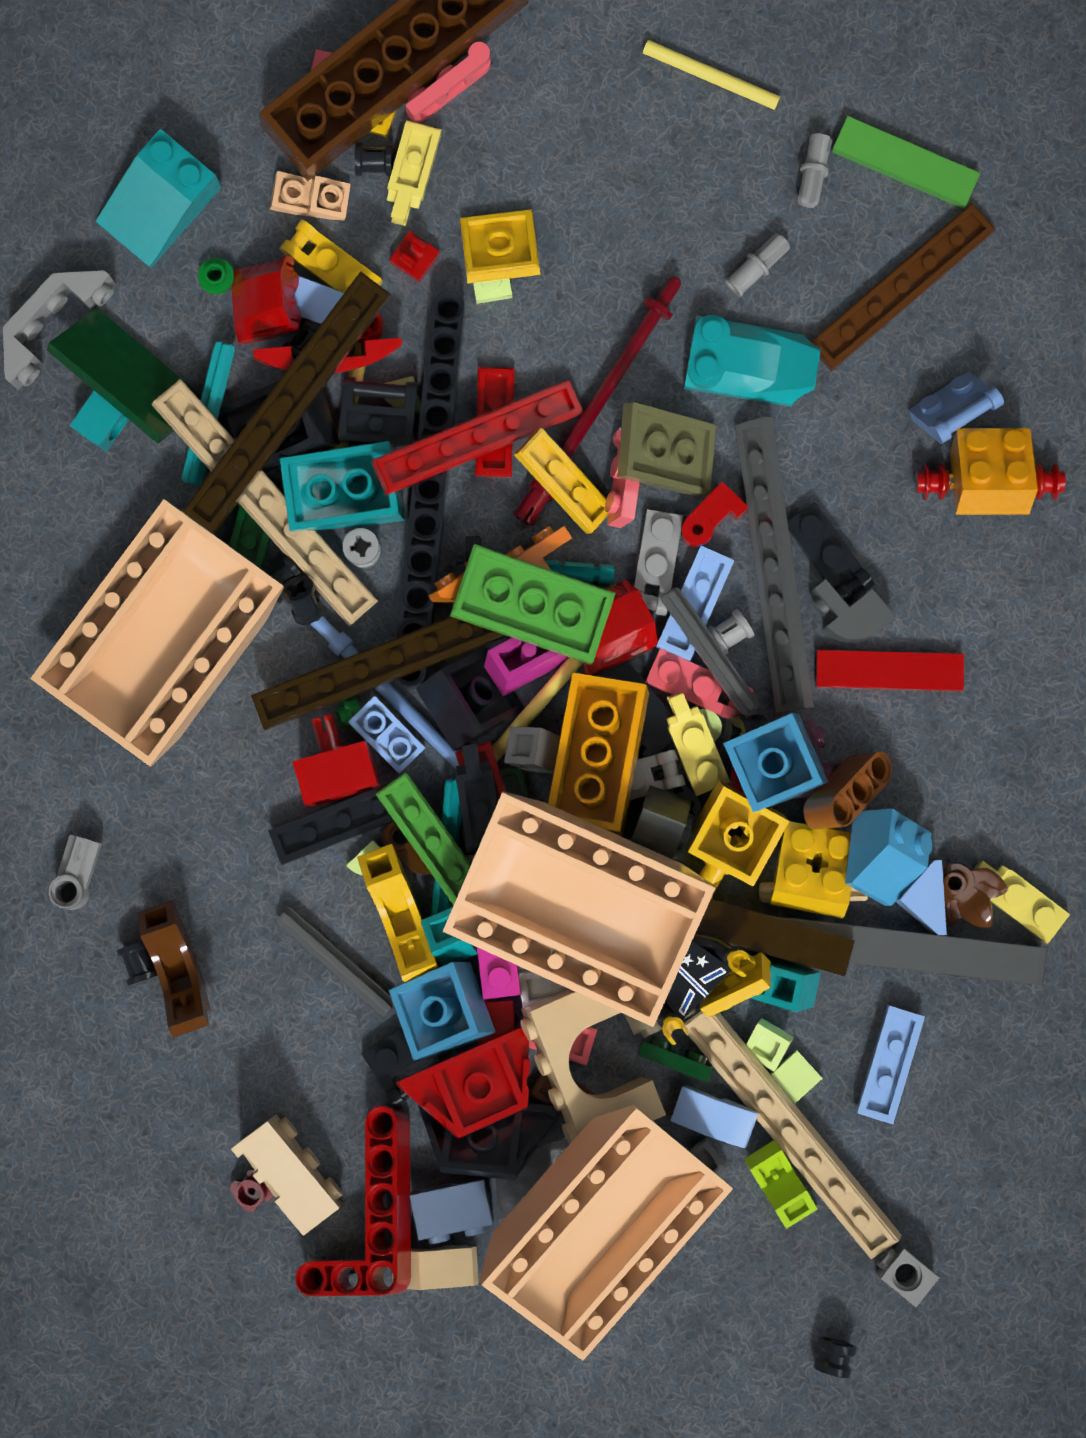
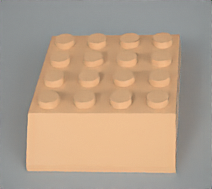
[30,499,284,767]
[443,791,716,1027]
[479,1105,733,1361]

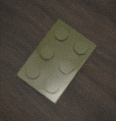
[617,402,716,498]

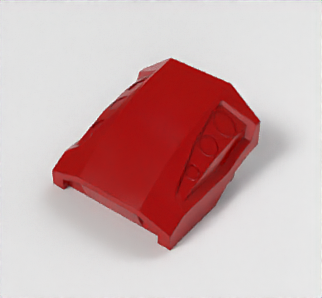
[231,255,302,344]
[582,579,658,676]

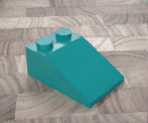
[96,129,222,268]
[280,441,405,532]

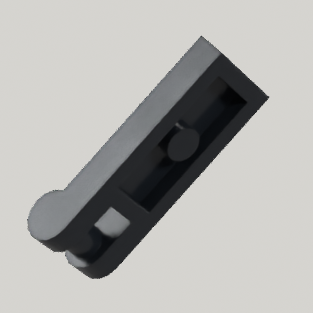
[787,502,874,604]

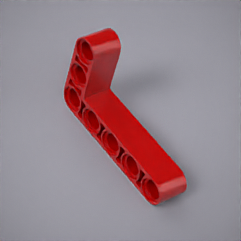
[295,1106,411,1296]

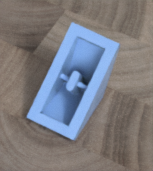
[895,860,947,935]

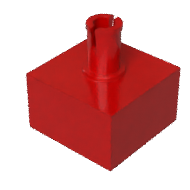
[292,714,382,807]

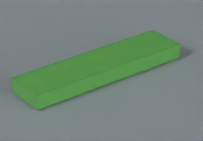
[832,116,980,209]
[376,772,471,905]

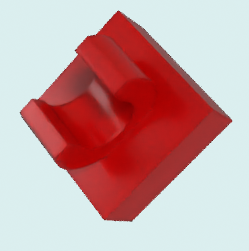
[389,231,440,284]

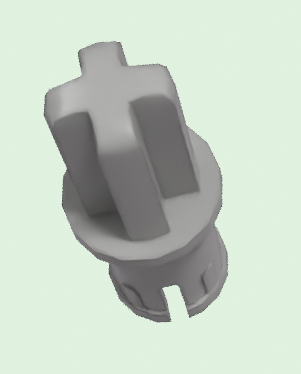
[797,133,833,208]
[725,233,790,297]

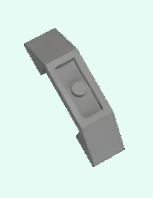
[3,270,116,390]

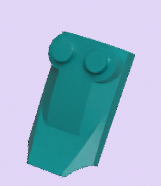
[684,315,821,407]

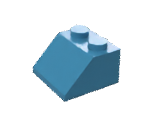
[723,713,829,813]
[845,809,932,906]
[389,962,496,1061]

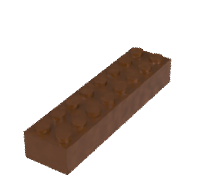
[259,0,529,182]

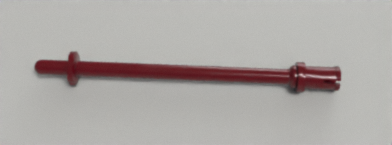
[513,276,681,527]

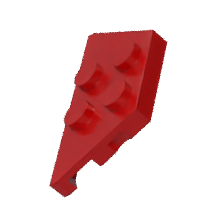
[396,1027,530,1138]

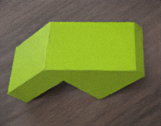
[743,1140,818,1229]

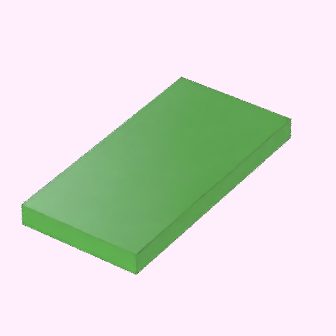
[450,544,615,665]

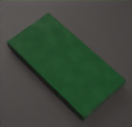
[47,308,201,444]

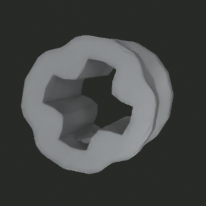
[707,609,755,655]

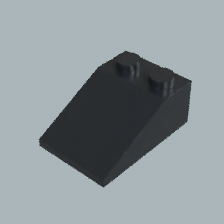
[218,381,340,472]

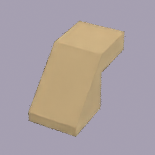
[392,1245,479,1290]

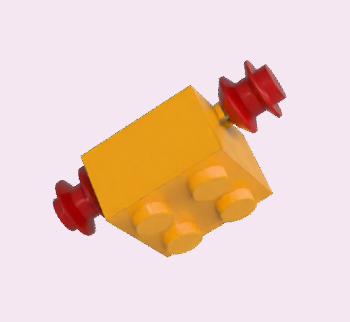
[915,428,1066,515]

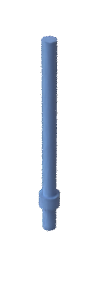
[311,616,459,769]

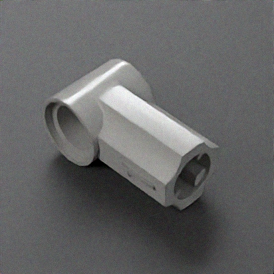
[49,835,102,910]

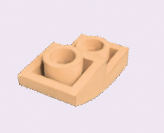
[269,171,351,221]

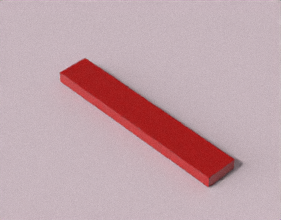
[371,379,583,496]

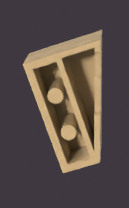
[231,1114,343,1236]

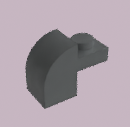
[810,579,896,643]

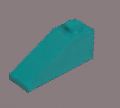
[726,954,821,1012]

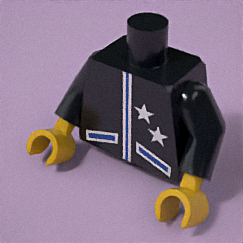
[656,932,755,1045]

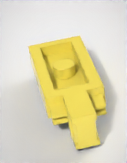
[387,120,442,226]
[666,692,730,796]
[973,861,1070,944]

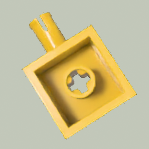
[685,779,789,899]
[770,821,852,918]

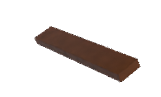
[810,203,996,372]

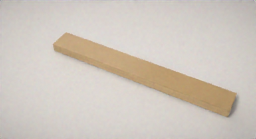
[152,379,378,626]
[684,1010,902,1259]

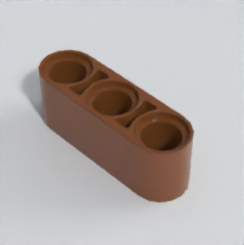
[803,752,893,830]

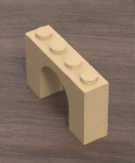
[521,989,666,1144]

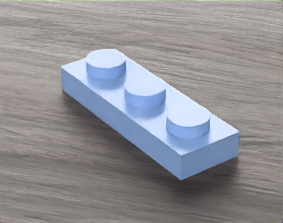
[656,546,734,661]
[855,1005,925,1124]

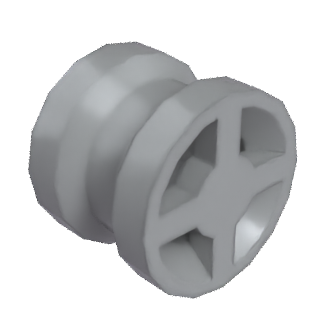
[343,528,381,568]

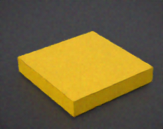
[460,209,540,283]

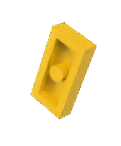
[700,952,771,1018]

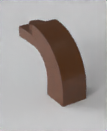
[137,900,210,1038]

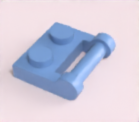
[908,371,1004,444]

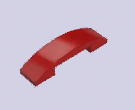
[251,338,402,374]

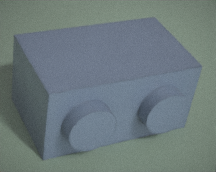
[410,1176,493,1244]

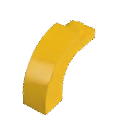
[357,844,439,983]

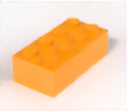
[548,673,649,837]

